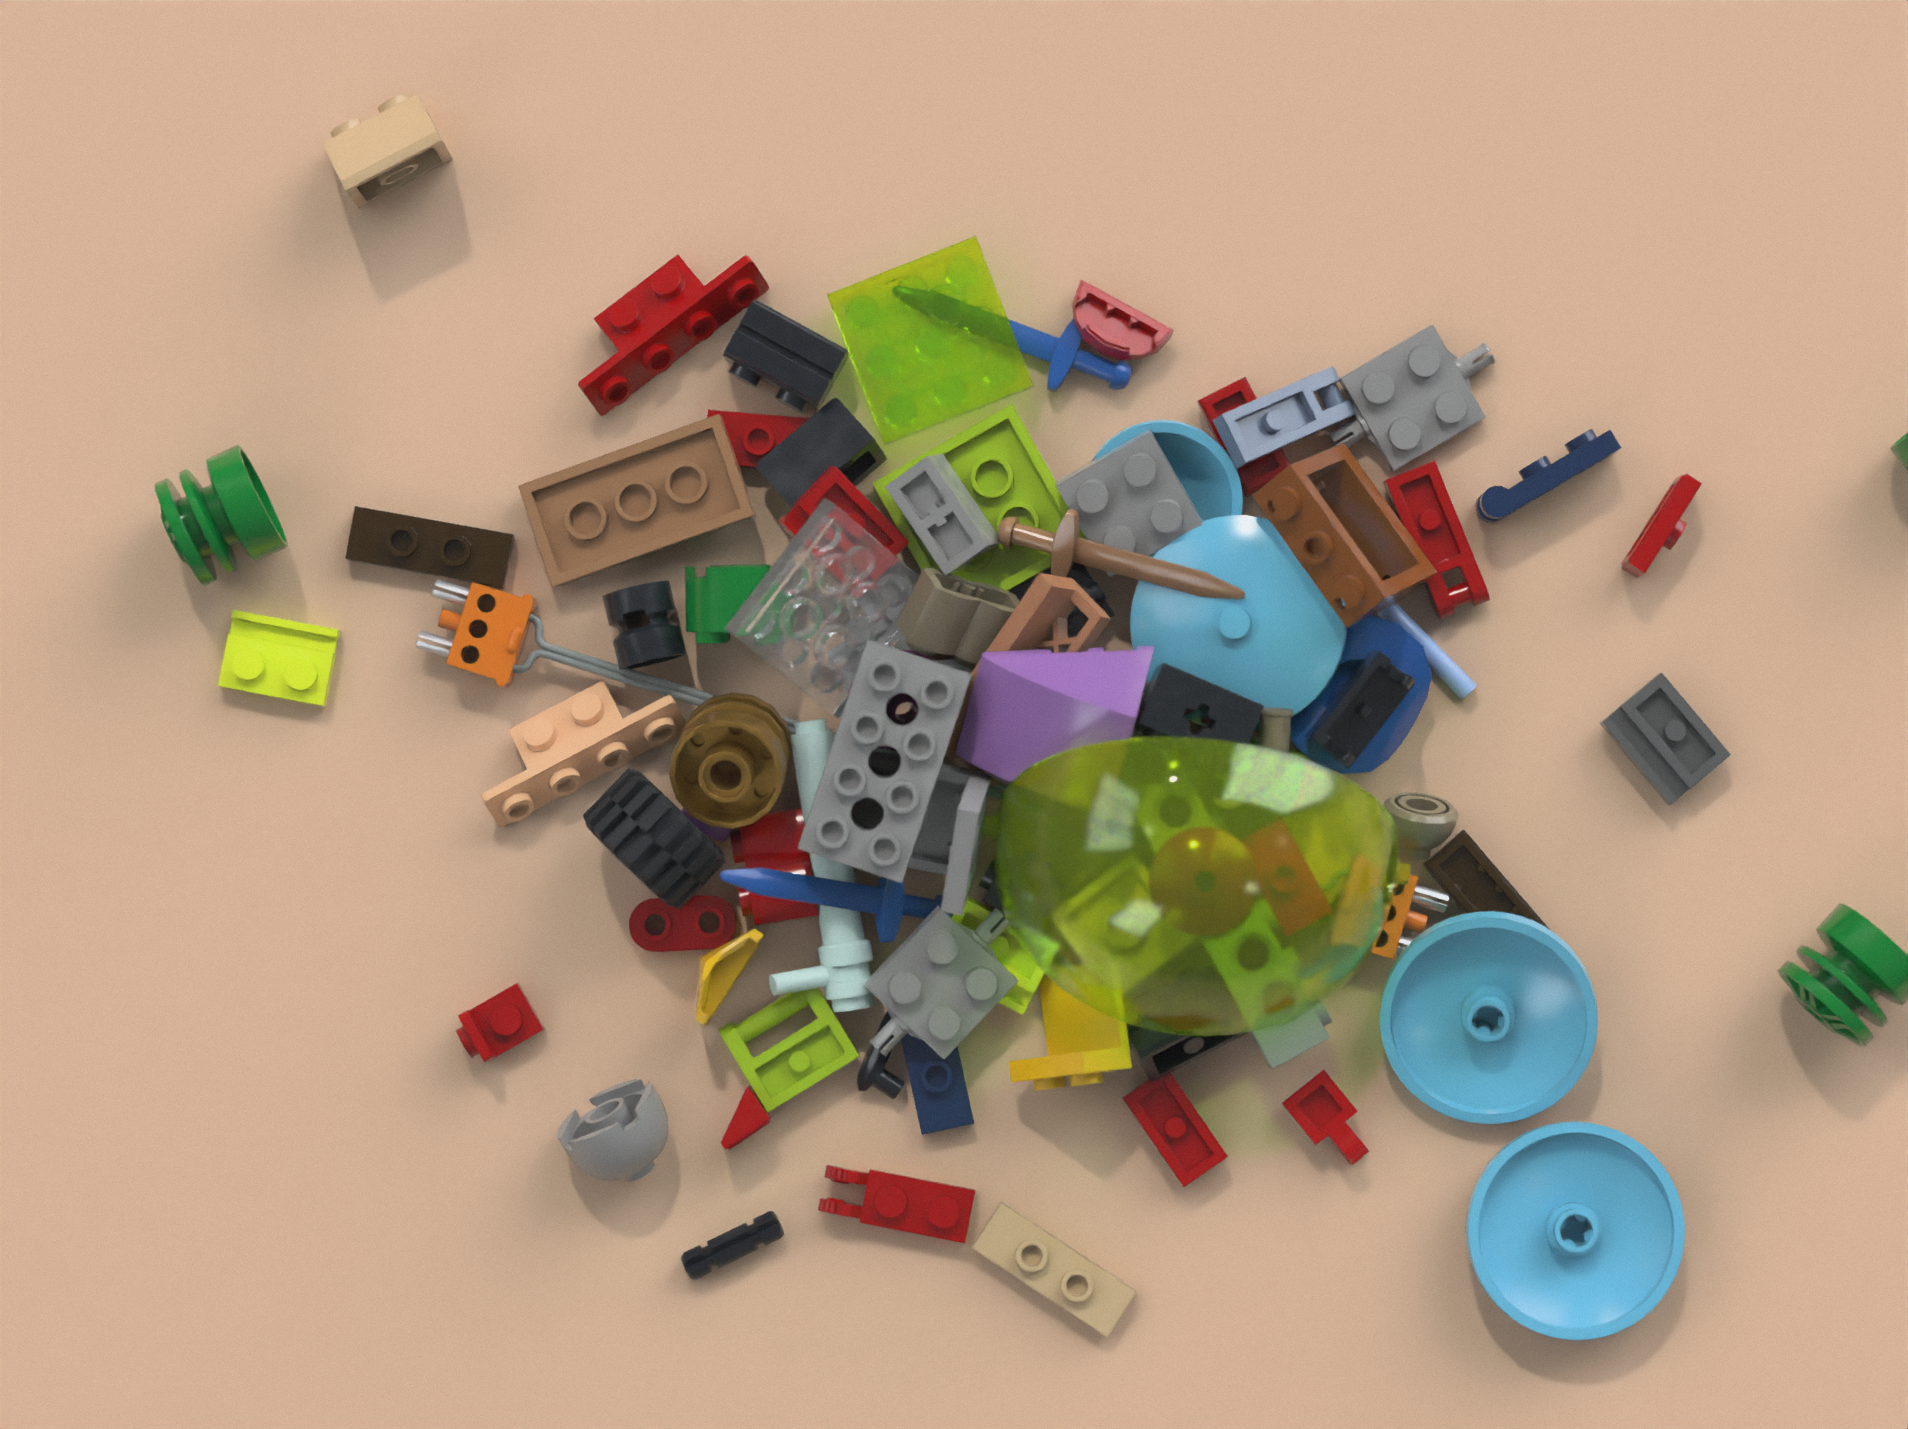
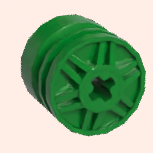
[155,445,288,586]
[1778,903,1908,1047]

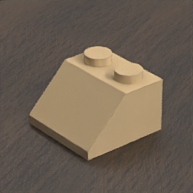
[323,93,453,208]

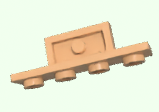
[481,680,686,827]

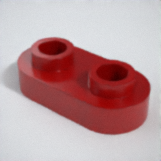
[629,895,737,952]

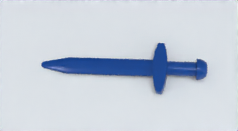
[893,286,1132,393]
[720,868,954,943]

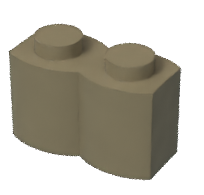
[896,568,1020,669]

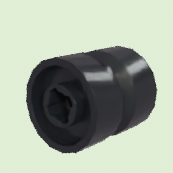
[602,580,687,670]

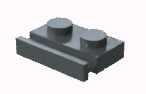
[1599,672,1731,805]

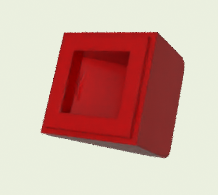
[721,1085,772,1150]

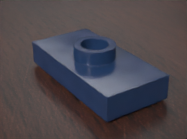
[901,1033,974,1135]

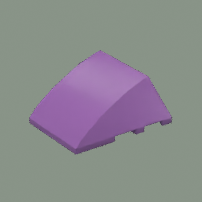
[955,646,1154,844]

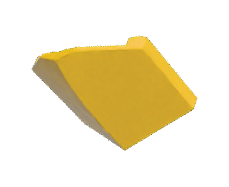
[695,929,766,1026]

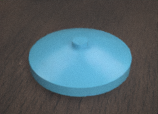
[1130,515,1347,730]
[1380,911,1598,1124]
[1466,1121,1685,1340]

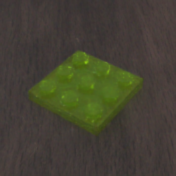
[827,236,1035,445]

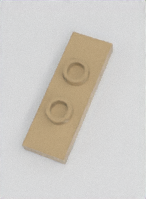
[972,1202,1136,1337]

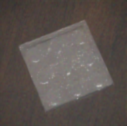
[725,498,920,719]

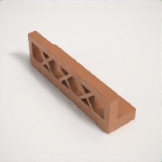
[944,573,1111,787]

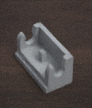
[885,454,1001,576]

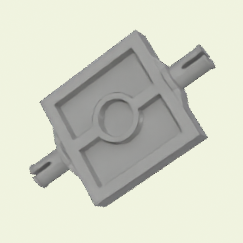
[1328,325,1495,471]
[864,905,1018,1059]

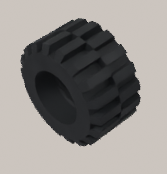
[583,768,726,909]

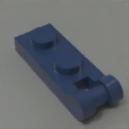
[1475,429,1621,523]

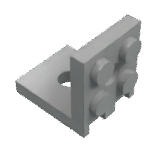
[853,751,992,916]

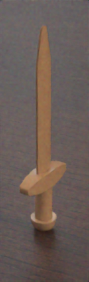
[997,509,1245,599]

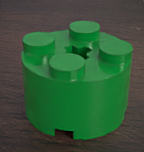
[685,564,794,643]

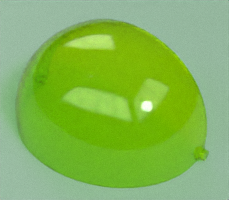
[982,737,1410,1036]

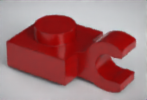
[1281,1069,1369,1165]

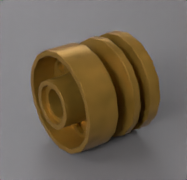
[669,692,792,829]

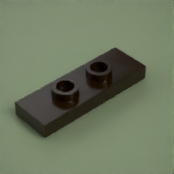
[345,506,514,588]
[1422,830,1550,930]

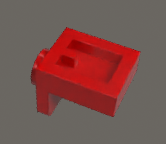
[456,983,545,1062]

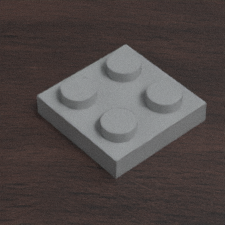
[1056,429,1203,577]

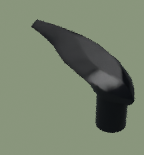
[857,1011,905,1099]

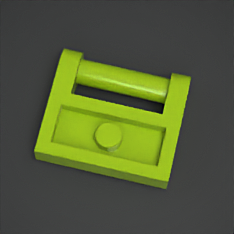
[718,988,860,1113]

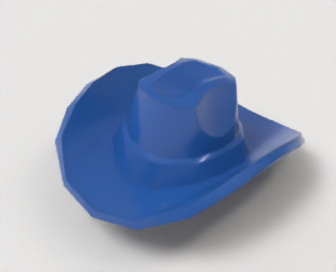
[1290,615,1432,774]

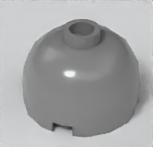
[557,1079,668,1181]

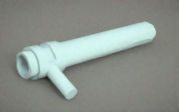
[769,718,875,1012]

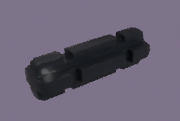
[681,1211,784,1280]

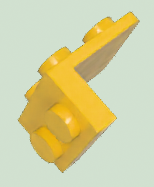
[1008,961,1132,1091]

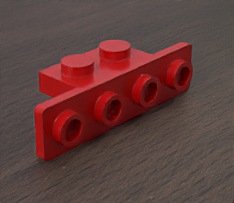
[578,254,769,416]

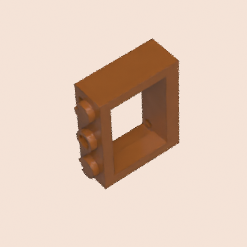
[1252,443,1438,628]

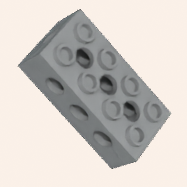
[798,639,971,883]

